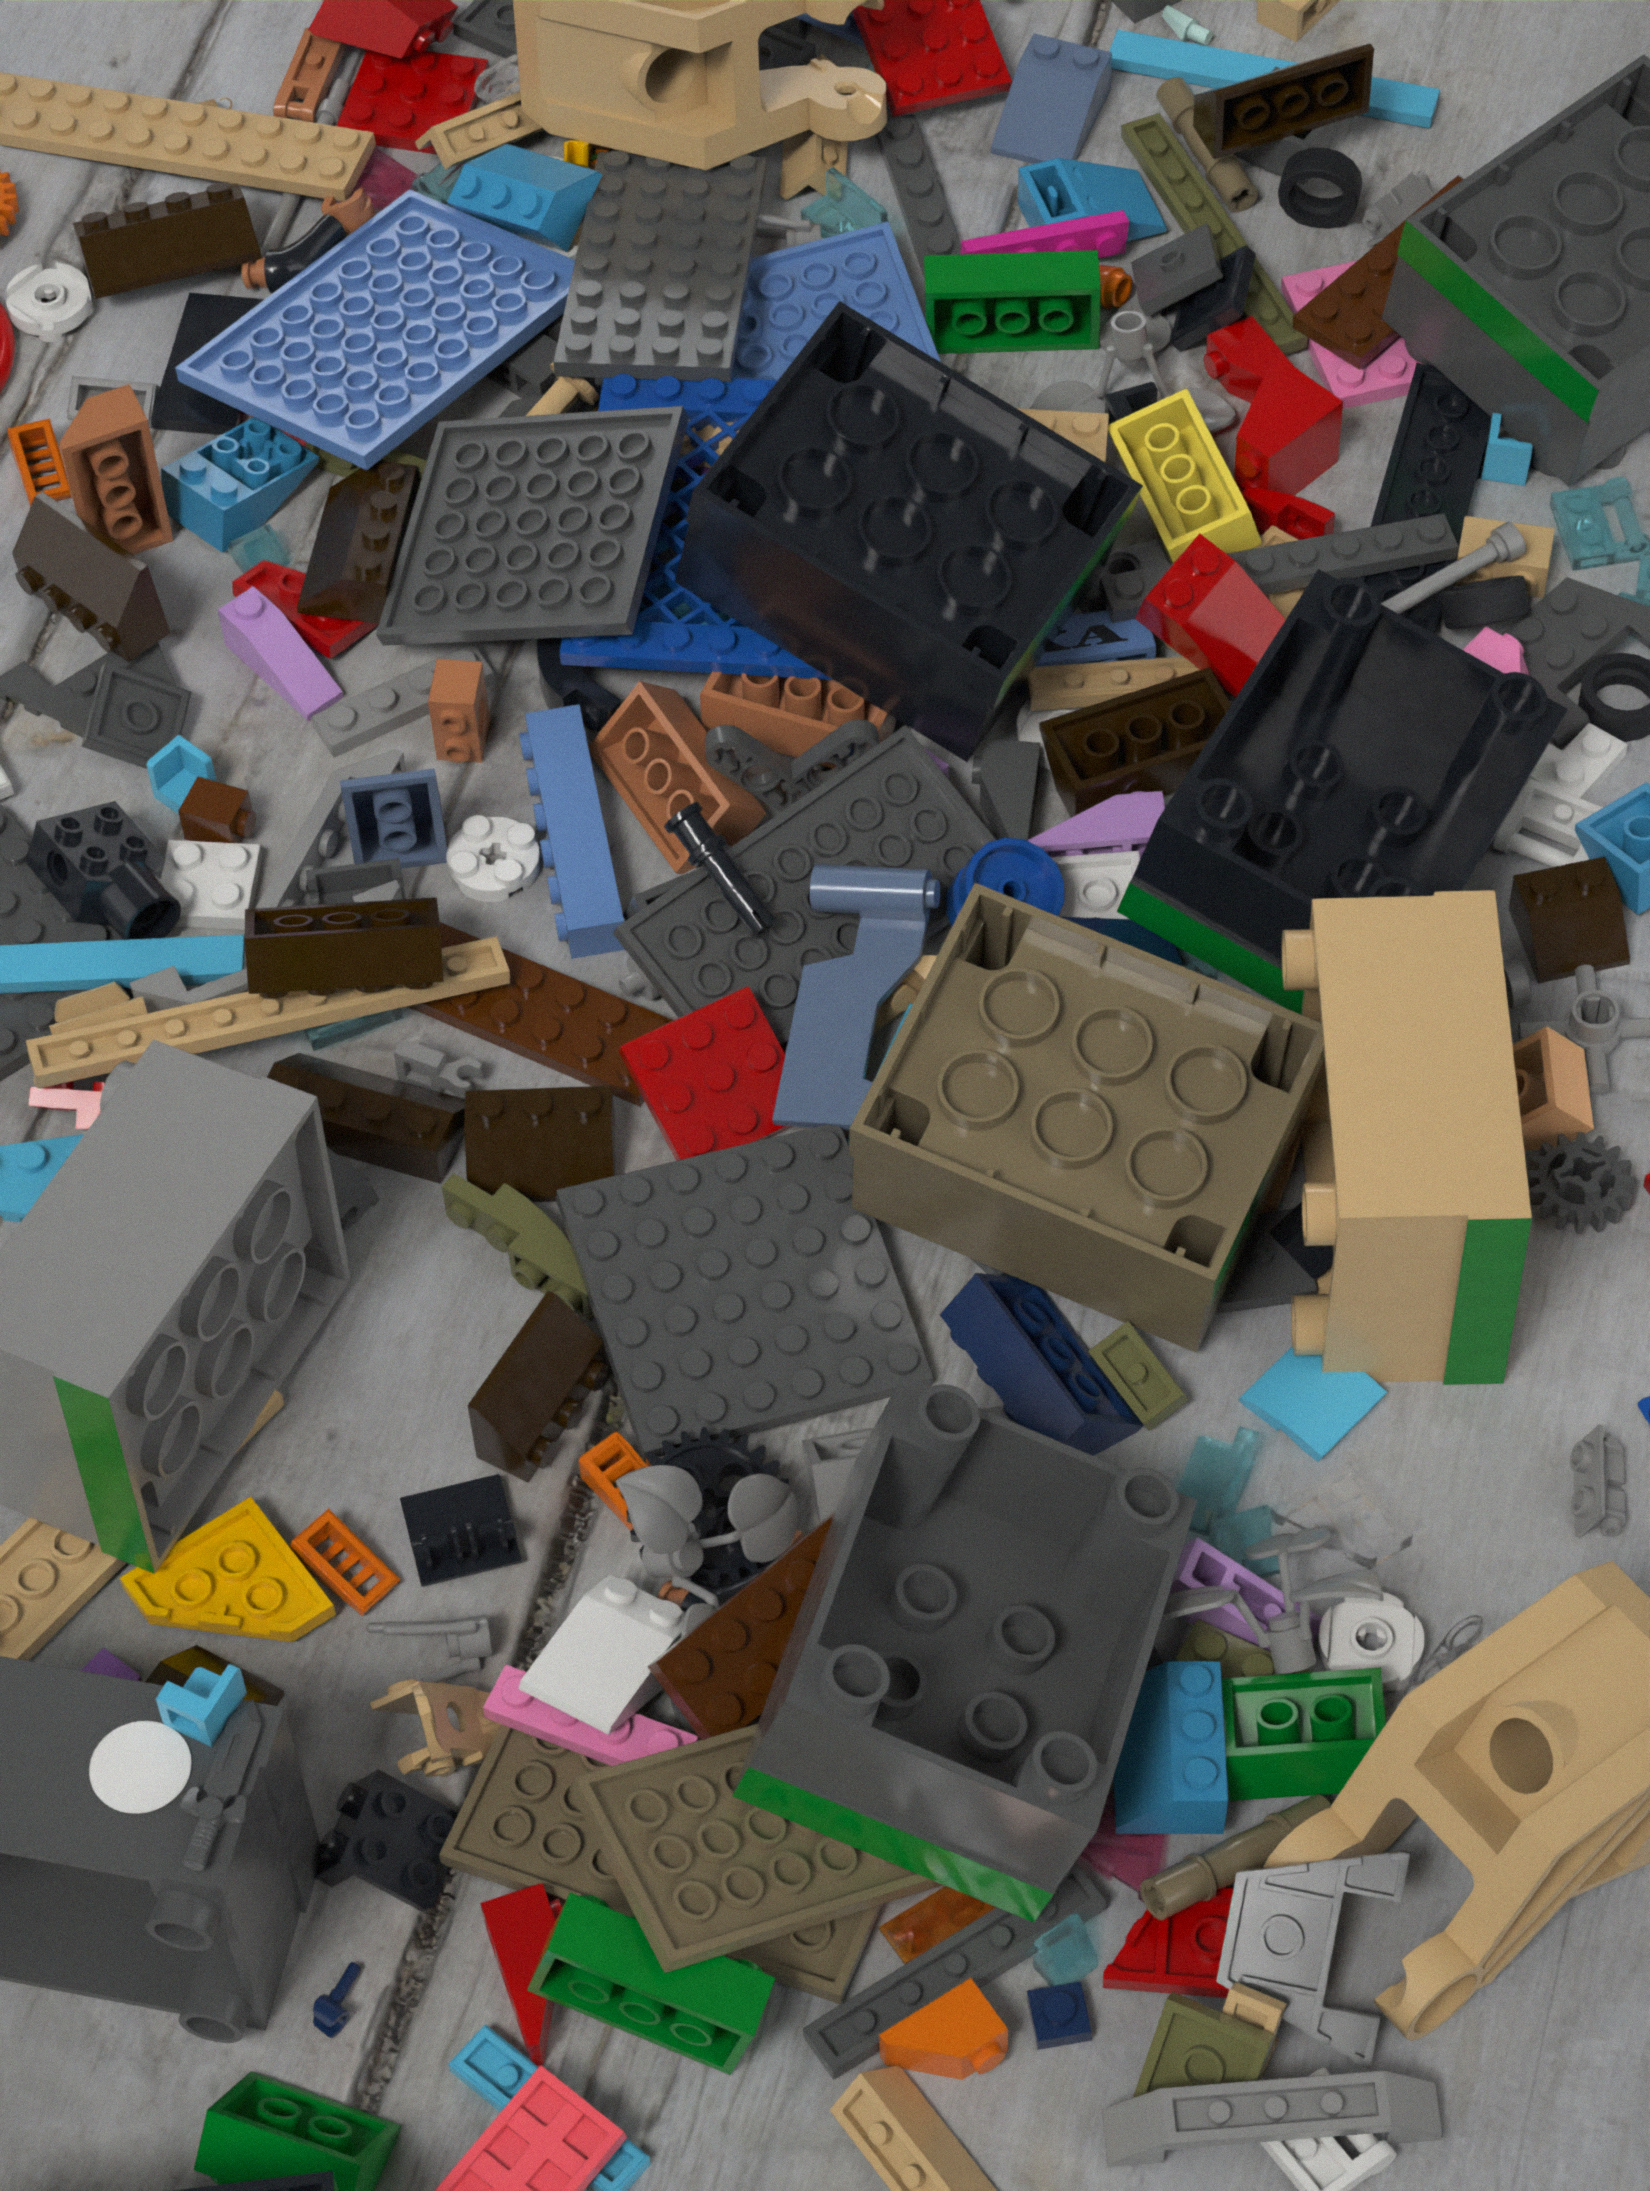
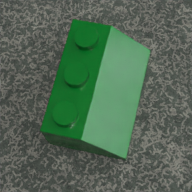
[1221,1667,1386,1801]
[193,2071,401,2191]

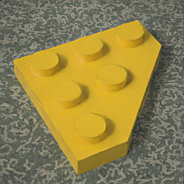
[120,1496,336,1642]

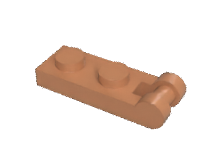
[273,28,347,123]

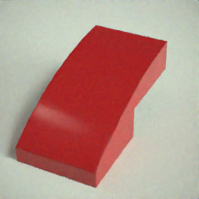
[1241,488,1335,540]

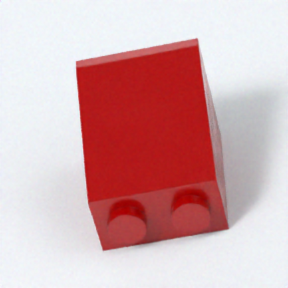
[308,0,458,59]
[1234,355,1343,496]

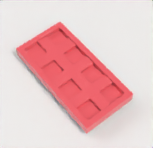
[435,2065,627,2191]

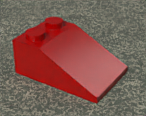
[1135,533,1286,697]

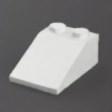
[518,1575,686,1735]

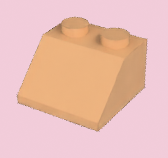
[1513,1026,1594,1150]

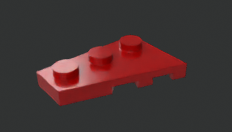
[232,560,379,659]

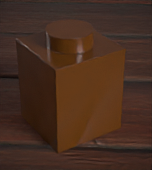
[178,776,256,843]

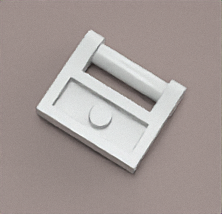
[1493,778,1603,867]
[1260,2068,1397,2191]

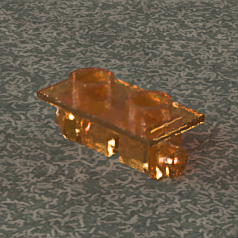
[879,1886,995,1965]

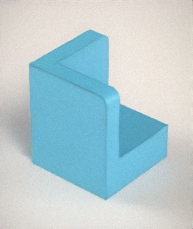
[1481,413,1533,486]
[146,735,217,814]
[156,1664,247,1747]

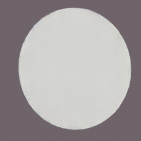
[89,1721,192,1814]

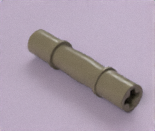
[1156,77,1258,212]
[1140,1794,1331,1920]

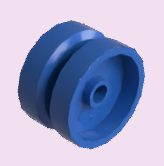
[946,837,1065,926]

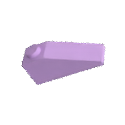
[218,586,344,721]
[1028,791,1165,859]
[1169,1537,1322,1652]

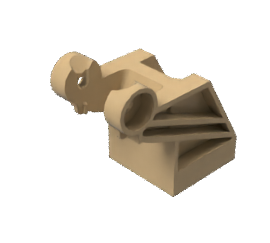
[513,0,887,170]
[1263,1561,1650,2041]

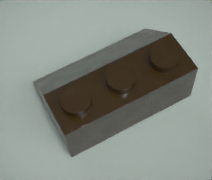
[464,1086,615,1202]
[467,1291,609,1483]

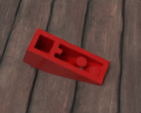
[1203,315,1294,403]
[480,1883,562,2067]

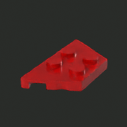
[1103,1888,1234,1998]

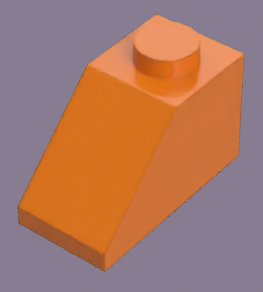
[879,1978,1008,2080]

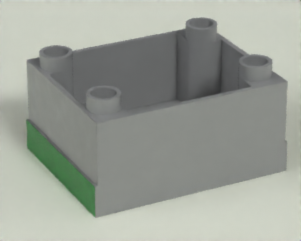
[0,1039,351,1574]

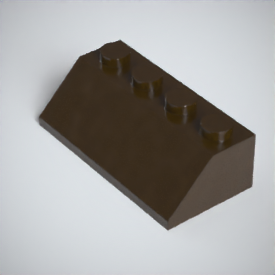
[1193,43,1374,159]
[73,182,262,299]
[297,461,417,623]
[12,491,170,662]
[1039,667,1231,818]
[244,897,444,999]
[267,1053,465,1184]

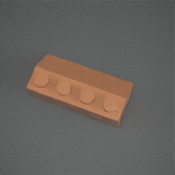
[59,384,174,555]
[700,671,896,769]
[588,681,766,874]

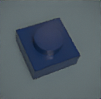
[1027,1981,1092,2050]

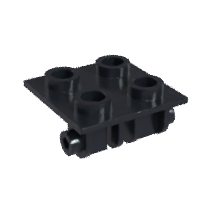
[400,1474,522,1587]

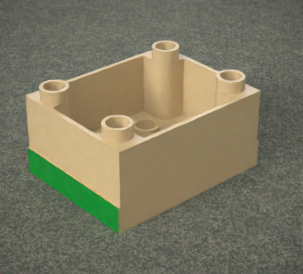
[1282,890,1532,1385]

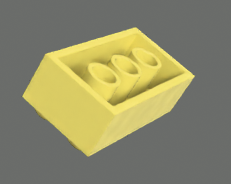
[1108,388,1262,564]

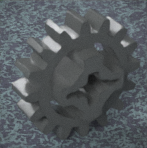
[1527,1132,1635,1234]

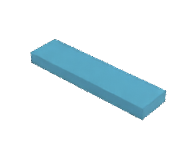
[448,2024,651,2191]

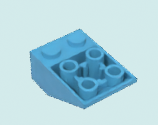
[1018,158,1166,242]
[161,417,319,552]

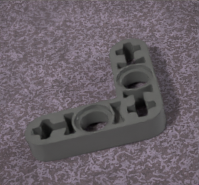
[704,719,879,812]

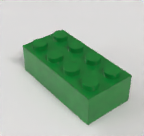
[924,250,1100,354]
[527,1892,775,2075]

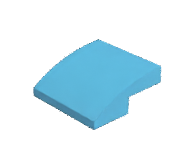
[1238,1347,1387,1462]

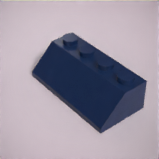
[940,1273,1144,1456]

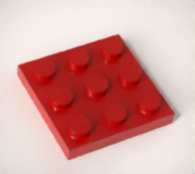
[852,0,1012,117]
[336,49,489,155]
[618,986,793,1161]

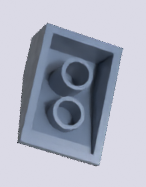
[991,33,1112,164]
[340,768,447,869]

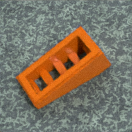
[7,418,71,507]
[579,1431,648,1531]
[290,1508,401,1616]

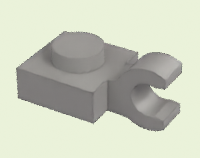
[393,1038,483,1099]

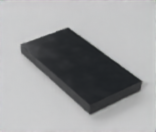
[151,292,265,435]

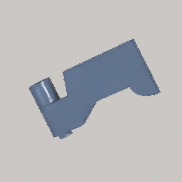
[772,864,940,1130]

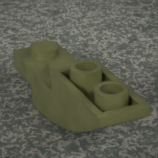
[441,1173,595,1321]

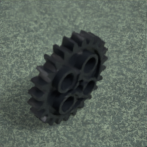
[626,1427,789,1586]

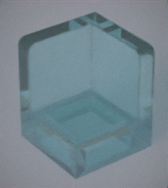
[1209,1505,1280,1579]

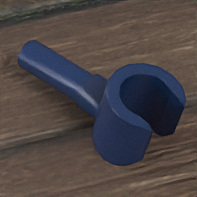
[313,1962,361,2038]

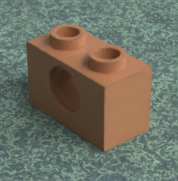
[428,659,490,763]

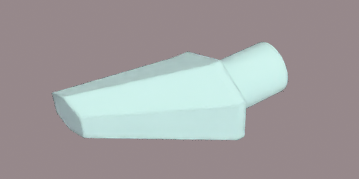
[1162,5,1213,46]

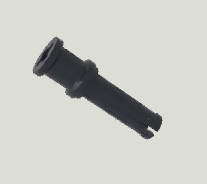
[664,802,778,938]

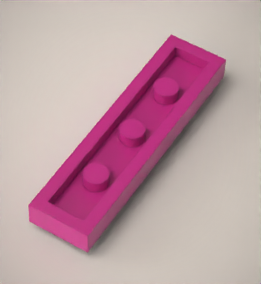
[960,210,1129,258]

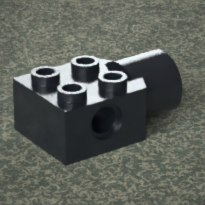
[27,801,181,940]

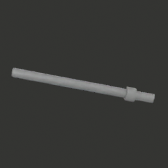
[256,78,351,261]

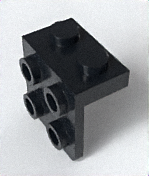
[314,1769,459,1911]

